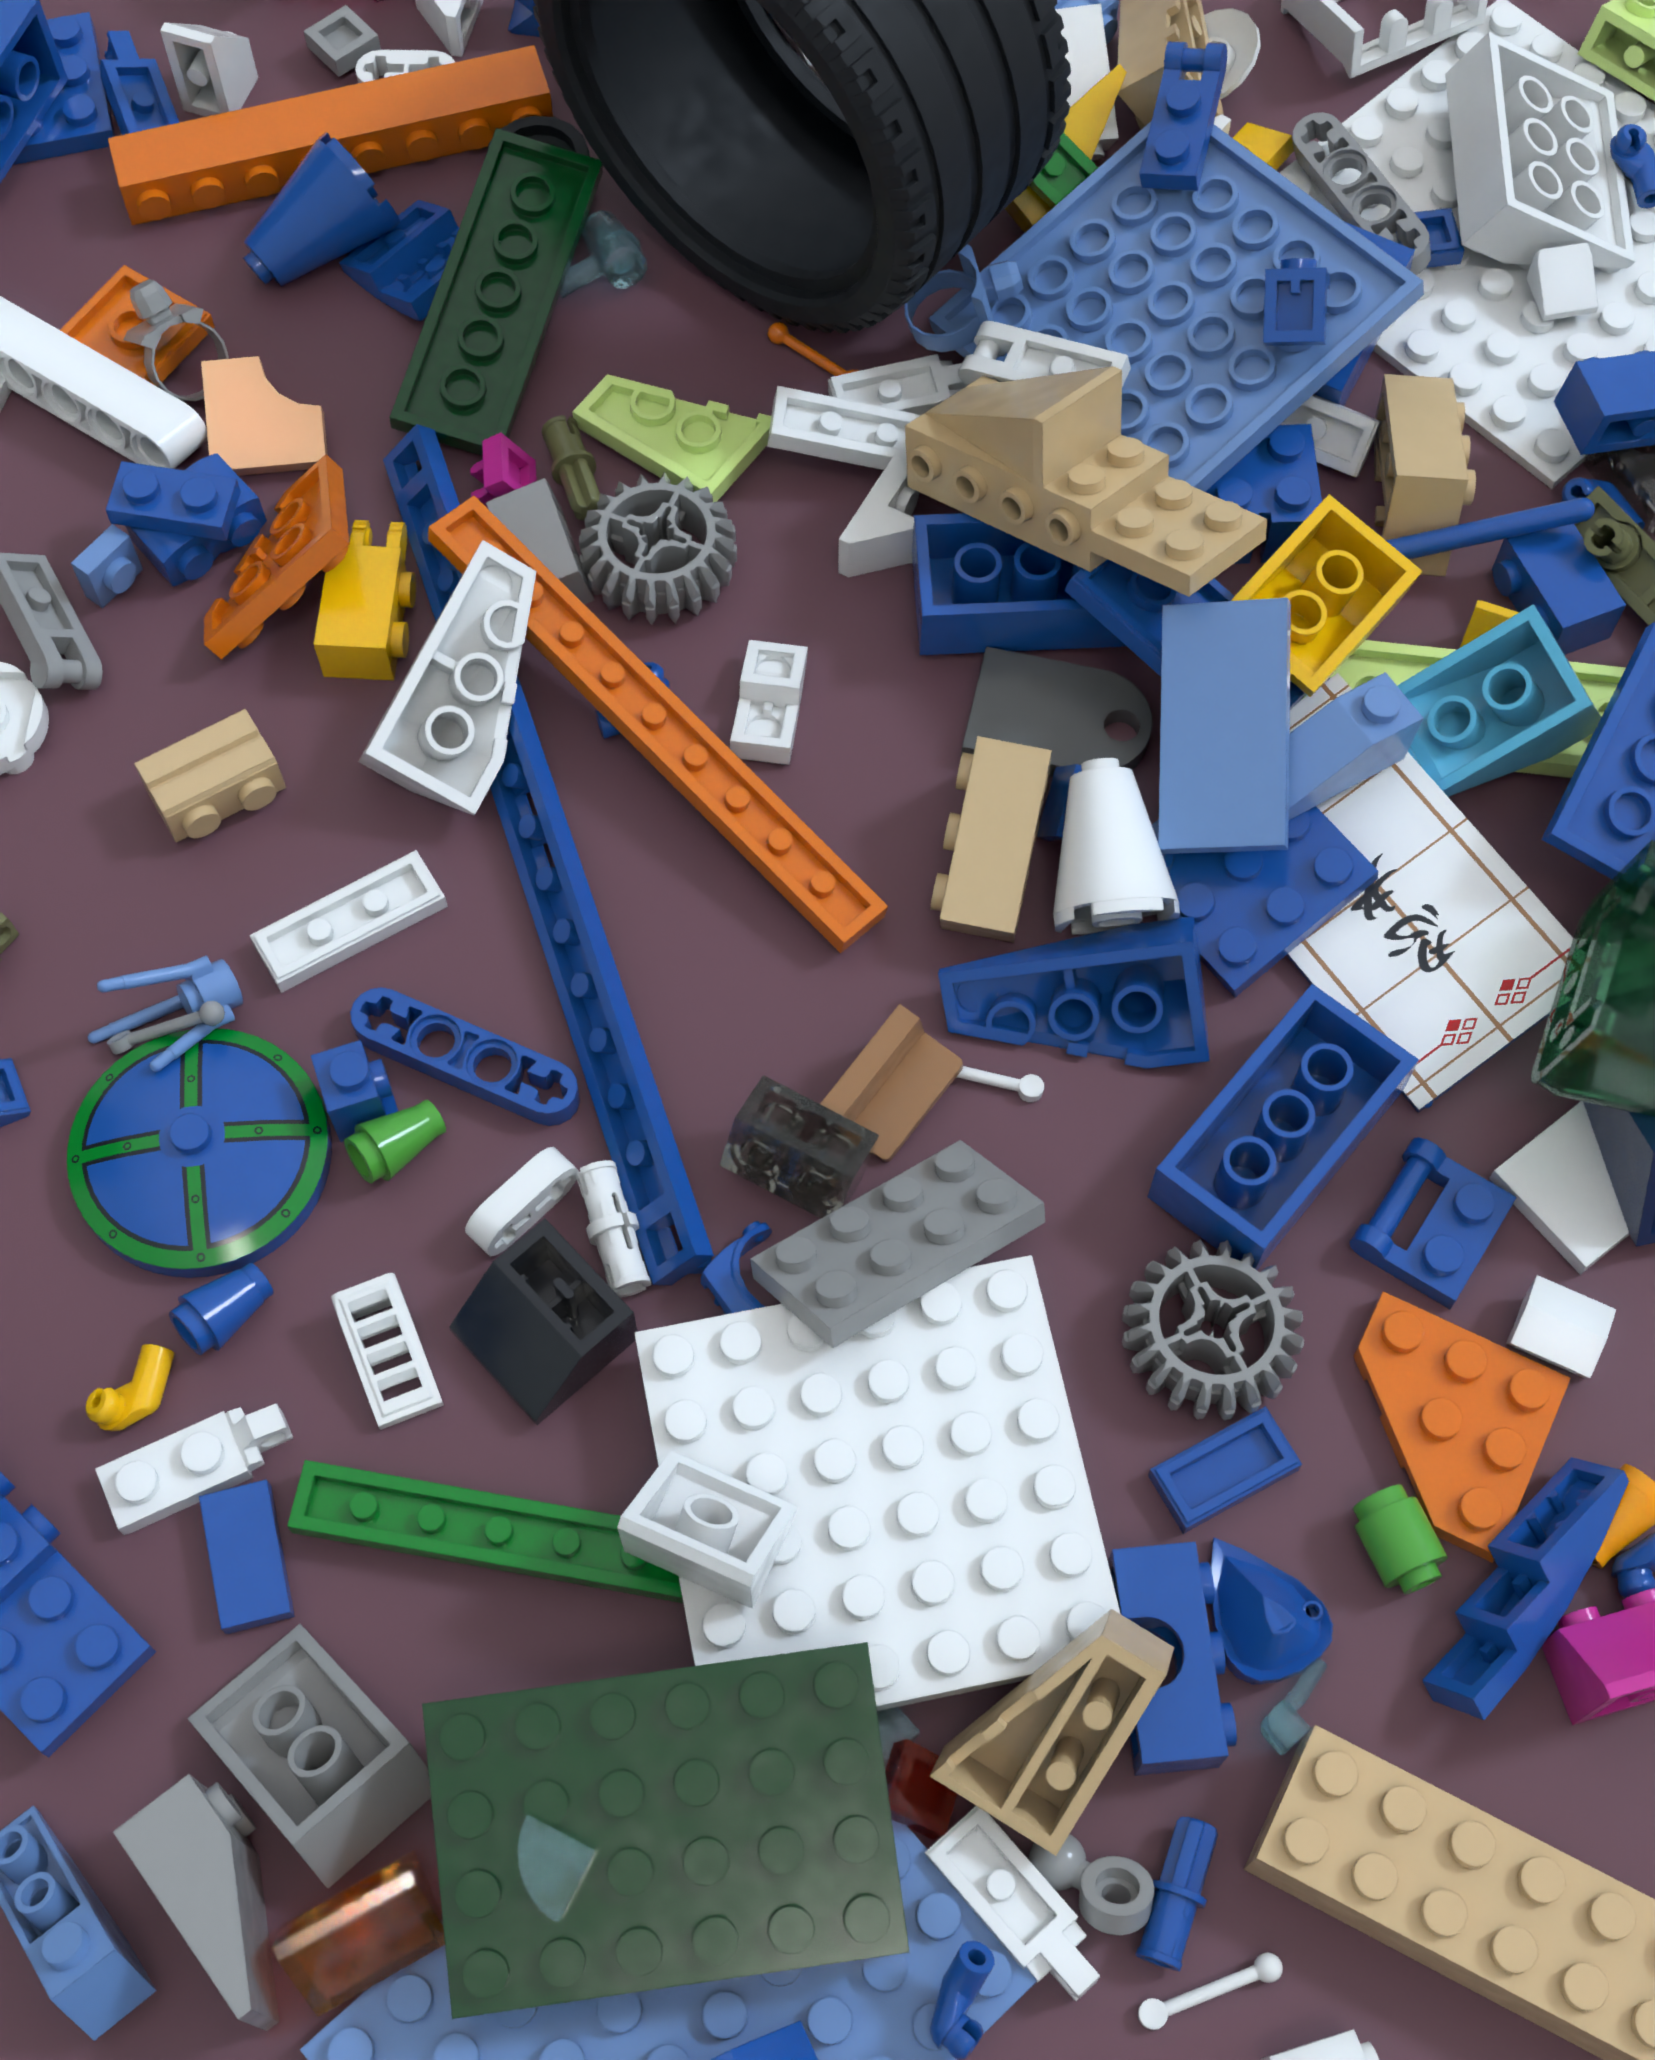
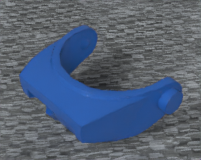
[700,1221,772,1315]

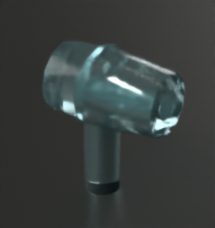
[560,210,648,298]

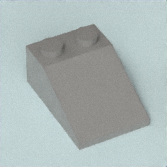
[187,1624,431,1889]
[113,1774,279,2031]

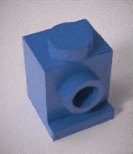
[310,1040,399,1142]

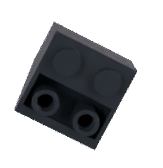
[449,1218,638,1425]

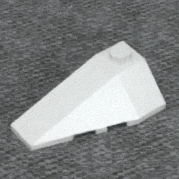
[358,540,537,816]

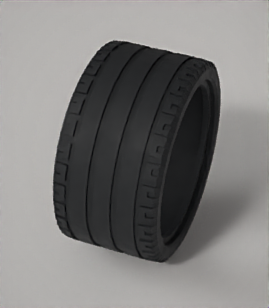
[533,0,1071,333]

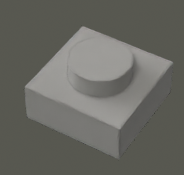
[304,5,381,77]

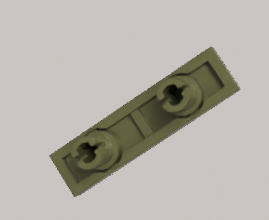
[1574,485,1655,625]

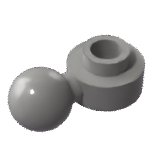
[1029,1834,1154,1935]

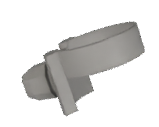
[123,279,229,401]

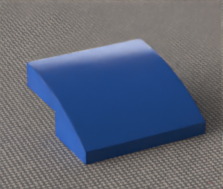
[339,199,459,321]

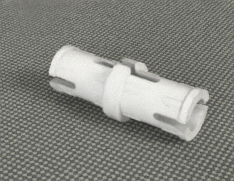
[575,1160,651,1298]

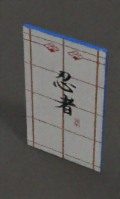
[1286,673,1603,1113]

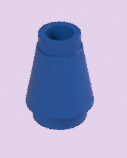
[169,1262,274,1355]

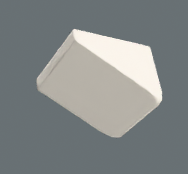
[1526,243,1599,321]

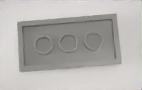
[750,1140,1045,1348]

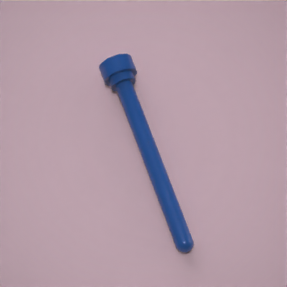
[1386,498,1595,560]

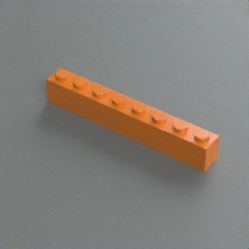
[108,45,553,226]

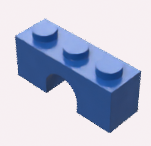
[1108,1541,1237,1776]

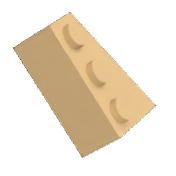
[1118,0,1224,130]
[1374,374,1476,576]
[930,736,1052,943]
[930,1609,1174,1856]

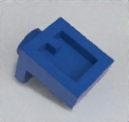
[1263,258,1330,346]

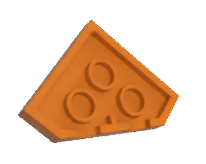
[204,454,349,660]
[1353,1291,1571,1563]

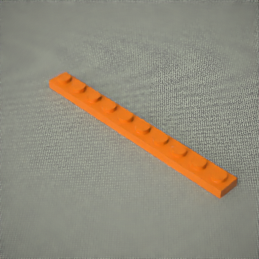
[428,496,888,953]

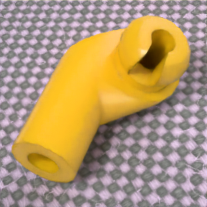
[85,1344,175,1431]

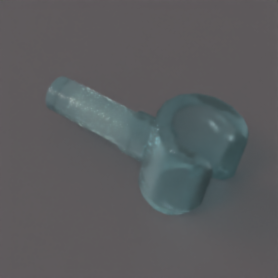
[1260,1659,1327,1756]

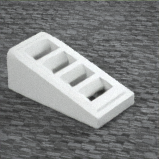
[331,1273,444,1430]

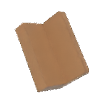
[820,1004,963,1162]

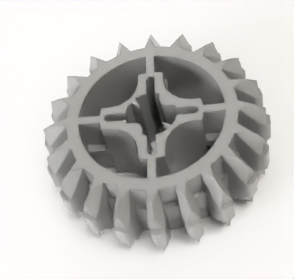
[579,472,737,625]
[1121,1239,1304,1421]

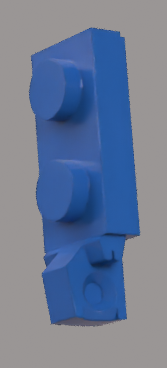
[99,30,179,135]

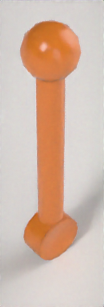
[767,322,859,376]

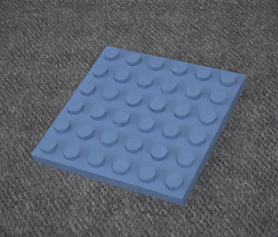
[929,122,1424,492]

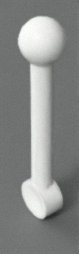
[957,1066,1044,1103]
[1138,1952,1283,2030]

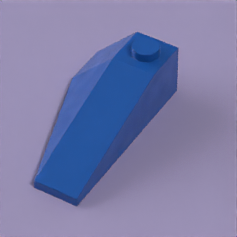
[938,917,1210,1068]

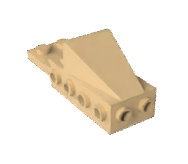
[905,366,1267,597]

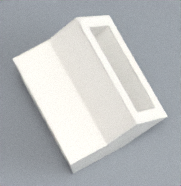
[1506,1275,1616,1379]

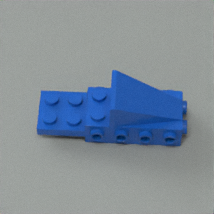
[0,1472,156,1758]

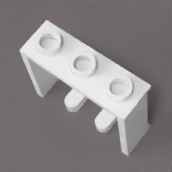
[1281,0,1488,79]

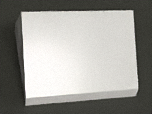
[617,1451,798,1609]

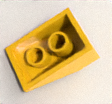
[1231,494,1422,697]

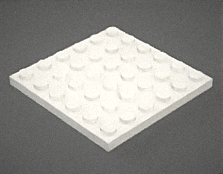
[634,1255,1121,1711]

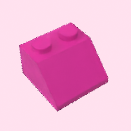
[1542,1588,1655,1725]

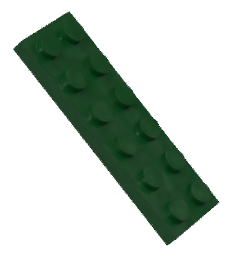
[389,128,603,456]

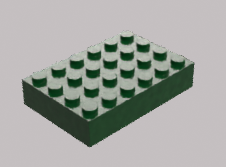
[422,1642,910,2019]

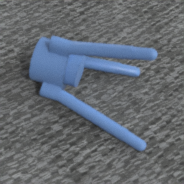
[88,955,243,1072]

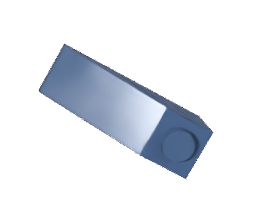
[1289,672,1424,820]

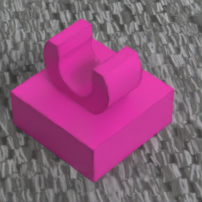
[470,432,537,509]

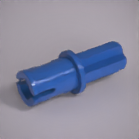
[1135,1817,1218,1972]

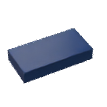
[1148,1406,1302,1534]
[199,1479,295,1635]

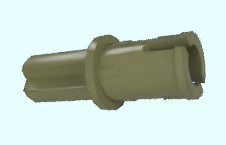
[541,415,600,521]

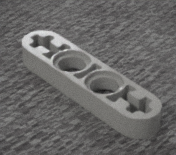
[1292,112,1431,275]

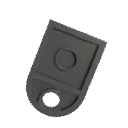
[961,646,1152,777]

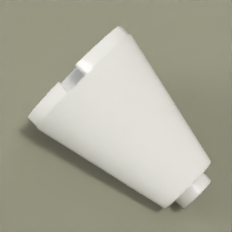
[1053,758,1180,935]

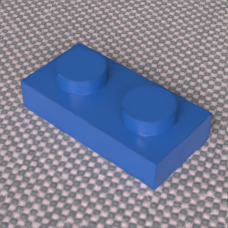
[105,461,241,541]

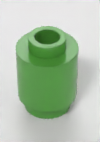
[1352,1484,1448,1595]

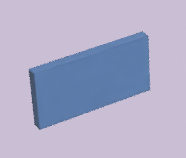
[1158,597,1291,854]

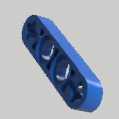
[350,987,580,1126]

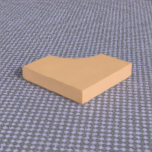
[201,356,328,476]

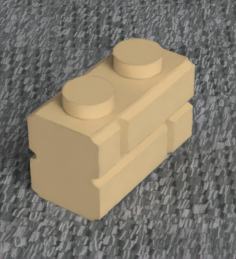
[134,709,286,843]

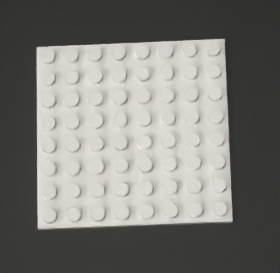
[1280,0,1655,489]

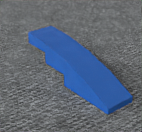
[1422,1457,1629,1720]

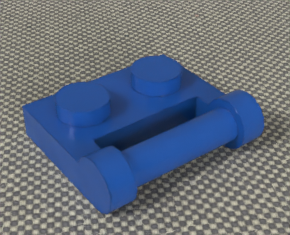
[1349,1137,1517,1309]

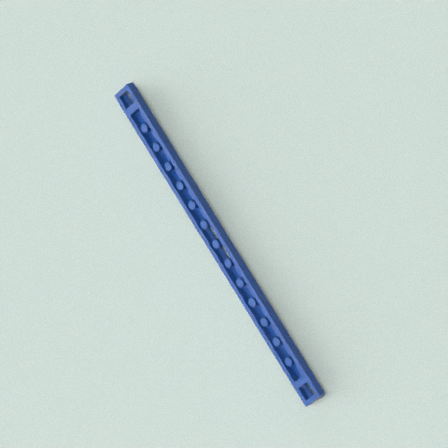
[383,424,714,1285]

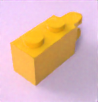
[314,520,416,681]

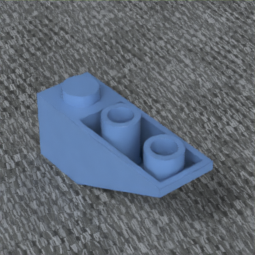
[0,1805,157,2041]

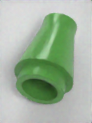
[344,1099,446,1184]

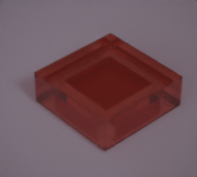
[885,1739,957,1840]

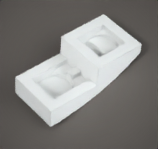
[730,640,808,765]

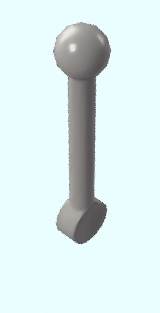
[107,1001,225,1054]

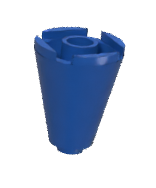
[243,132,400,287]

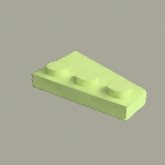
[572,374,771,502]

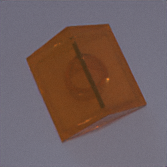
[271,1851,445,2017]

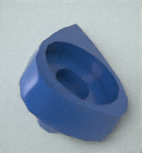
[1210,1537,1333,1685]

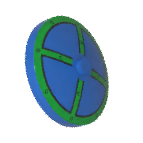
[67,1028,332,1278]

